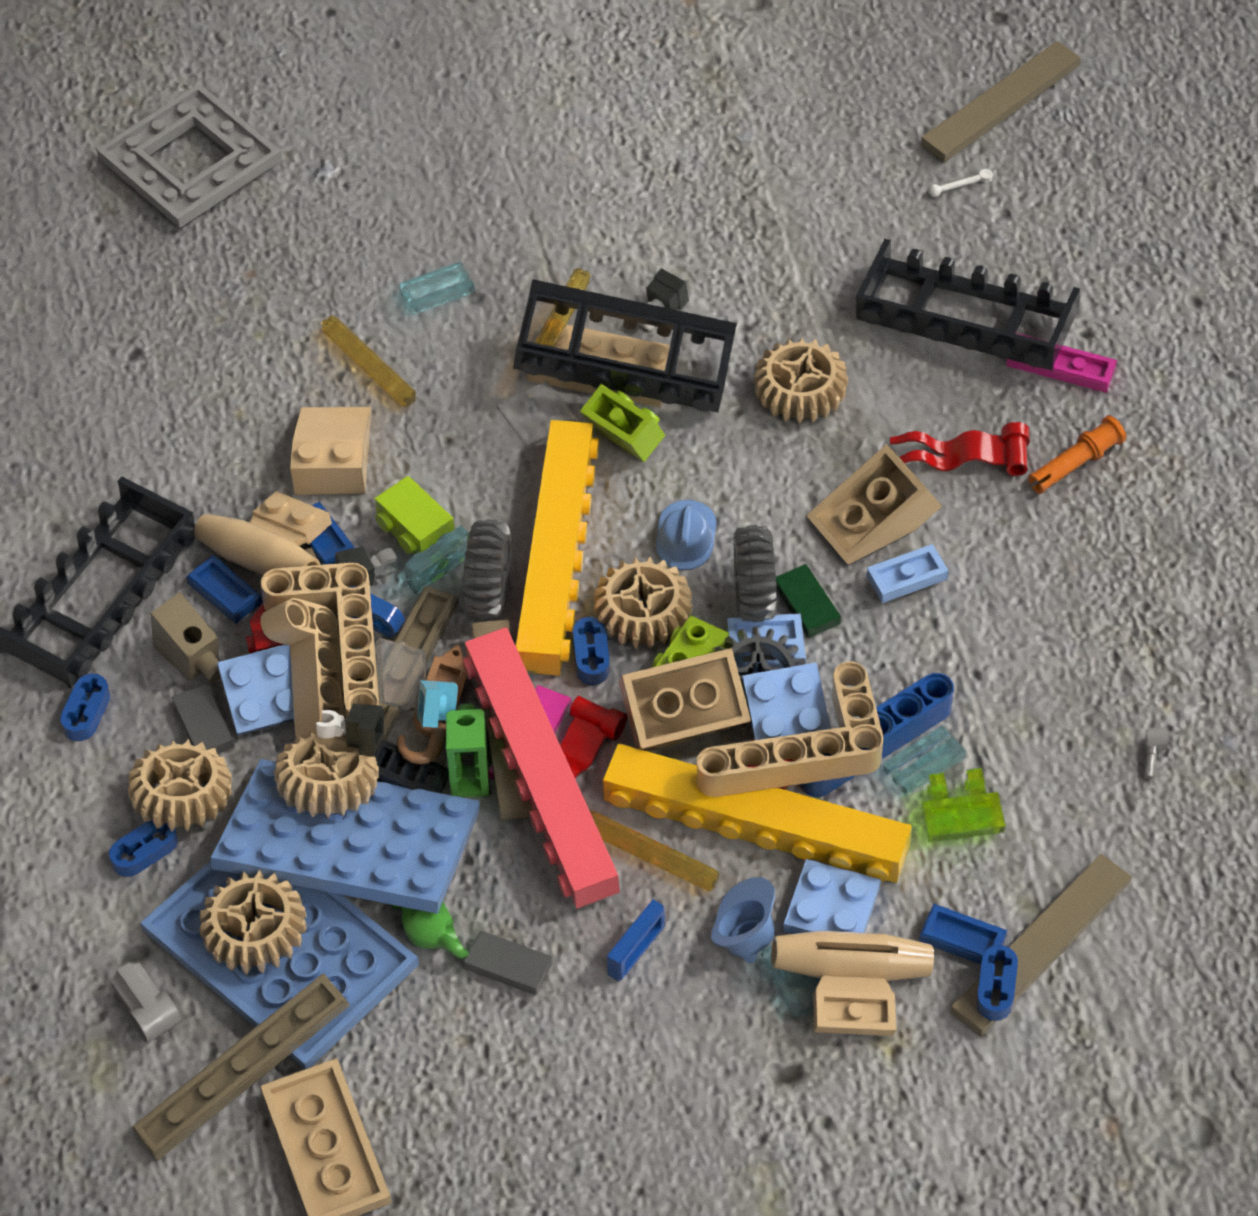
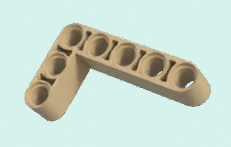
[261,563,379,718]
[697,661,883,797]

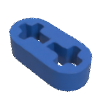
[351,586,405,637]
[573,617,610,685]
[60,673,111,741]
[109,820,178,877]
[976,945,1018,1021]

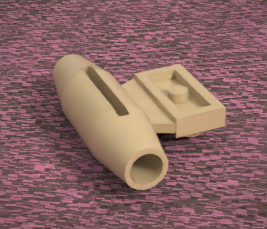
[194,491,332,575]
[771,931,934,1036]

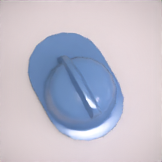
[656,500,716,571]
[711,877,775,963]

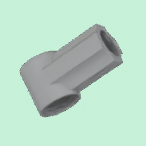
[110,963,182,1043]

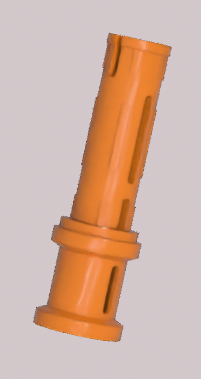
[1028,415,1127,494]

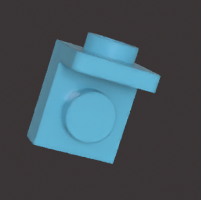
[416,680,458,728]

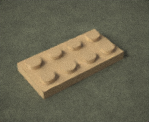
[527,320,670,408]
[260,1058,392,1216]

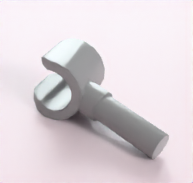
[1143,728,1168,780]

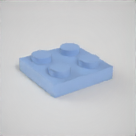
[217,645,294,736]
[742,662,831,740]
[783,859,881,934]

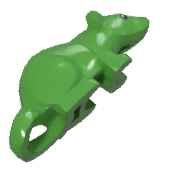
[391,902,469,959]

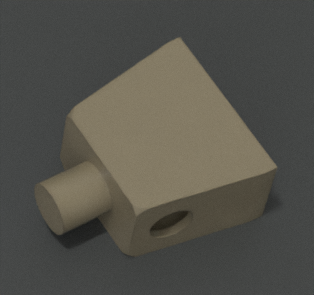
[150,592,220,682]

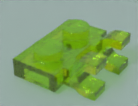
[921,768,1005,842]

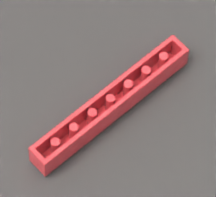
[462,627,620,909]

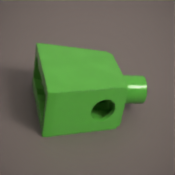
[446,704,489,797]

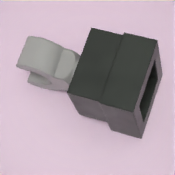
[334,546,398,587]

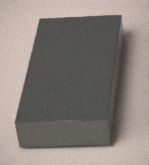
[172,684,234,754]
[464,930,553,996]

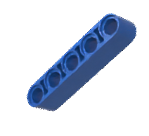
[800,673,954,797]

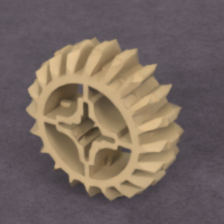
[754,337,848,424]
[594,556,692,649]
[274,732,379,818]
[128,739,232,832]
[199,870,307,975]

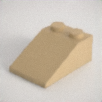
[290,407,371,495]
[806,444,942,565]
[618,648,751,751]

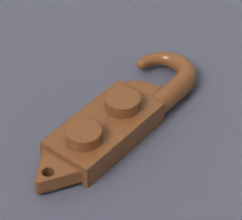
[397,645,468,765]

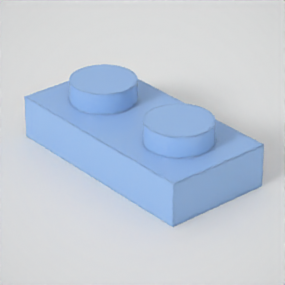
[866,544,949,603]

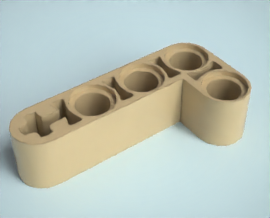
[260,598,345,739]

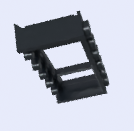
[856,238,1080,371]
[513,279,737,413]
[0,476,195,688]

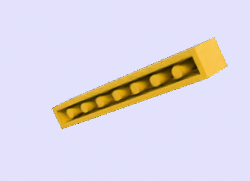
[516,420,599,676]
[603,743,912,883]

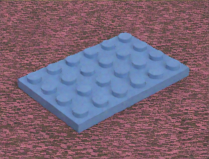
[211,759,480,914]
[140,860,419,1070]

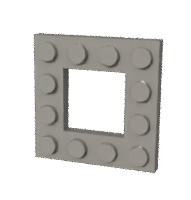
[96,83,282,228]

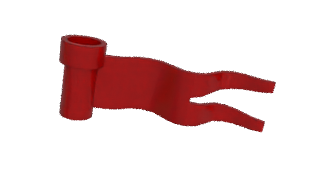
[890,422,1030,476]
[560,696,628,779]

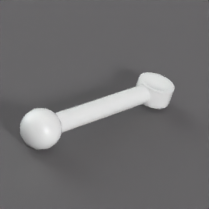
[928,169,993,197]

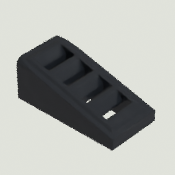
[375,740,449,793]

